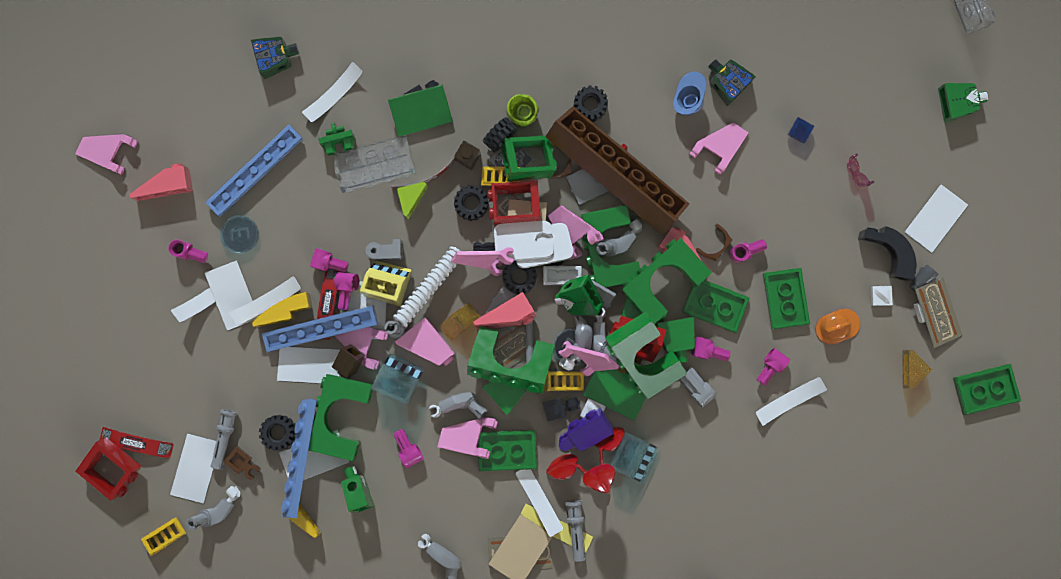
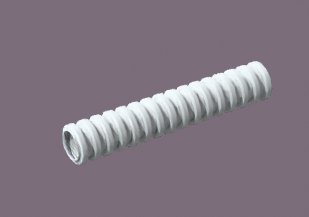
[393,246,460,327]

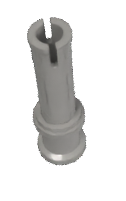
[384,321,407,339]
[210,409,238,469]
[565,500,586,562]

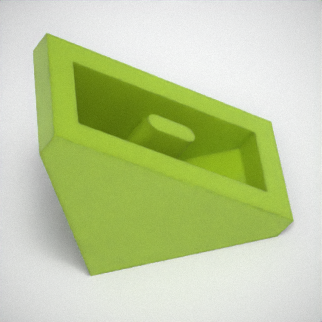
[397,182,428,219]

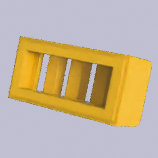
[481,166,520,186]
[544,371,584,391]
[288,503,321,538]
[141,517,187,556]

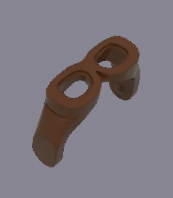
[549,145,572,179]
[696,223,733,262]

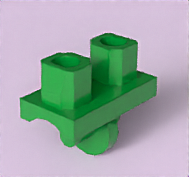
[318,122,356,156]

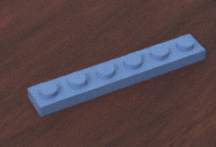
[205,124,303,217]
[262,305,378,352]
[281,399,317,518]

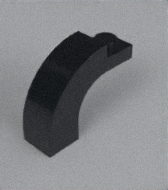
[858,226,917,281]

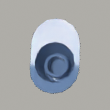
[673,72,707,116]

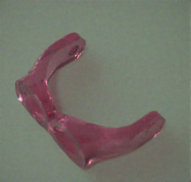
[846,153,875,187]

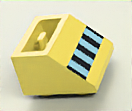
[360,260,412,306]

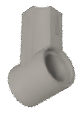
[680,367,717,408]

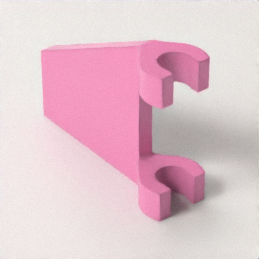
[689,123,749,175]
[75,134,139,175]
[548,206,604,260]
[451,247,514,276]
[334,327,389,370]
[558,341,619,376]
[437,417,498,459]

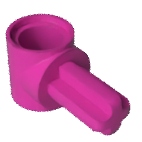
[168,239,208,263]
[729,239,767,263]
[310,248,349,273]
[334,272,360,310]
[691,337,731,361]
[757,348,790,386]
[394,429,424,469]

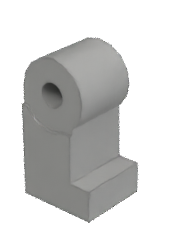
[365,239,403,261]

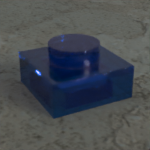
[787,117,814,144]

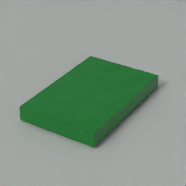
[388,84,453,137]
[762,268,810,330]
[682,280,750,333]
[953,364,1021,415]
[583,369,646,421]
[478,430,537,471]

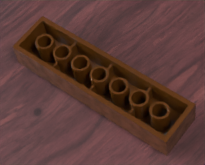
[545,106,690,235]

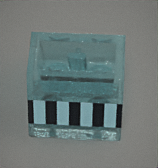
[371,353,425,404]
[609,431,659,483]

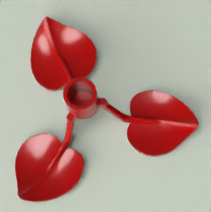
[546,427,625,494]

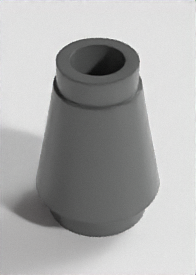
[909,265,938,292]

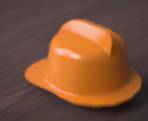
[815,308,861,344]

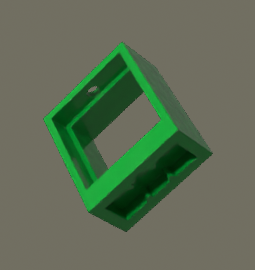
[500,136,557,181]

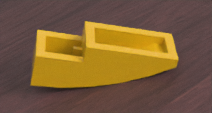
[252,292,313,328]

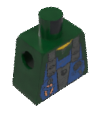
[251,37,299,79]
[708,59,756,106]

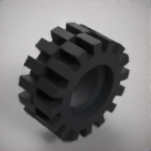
[574,85,608,122]
[483,117,517,153]
[454,185,489,221]
[502,260,537,294]
[259,415,296,451]

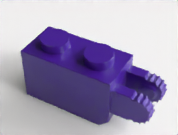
[559,408,613,452]

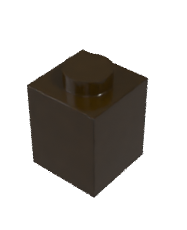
[454,140,481,170]
[332,344,365,378]

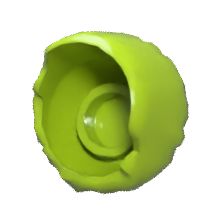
[506,94,539,127]

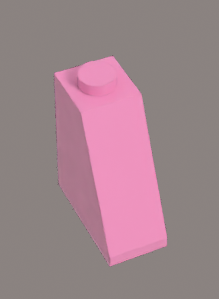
[395,317,455,366]

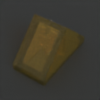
[440,303,480,341]
[902,350,932,389]

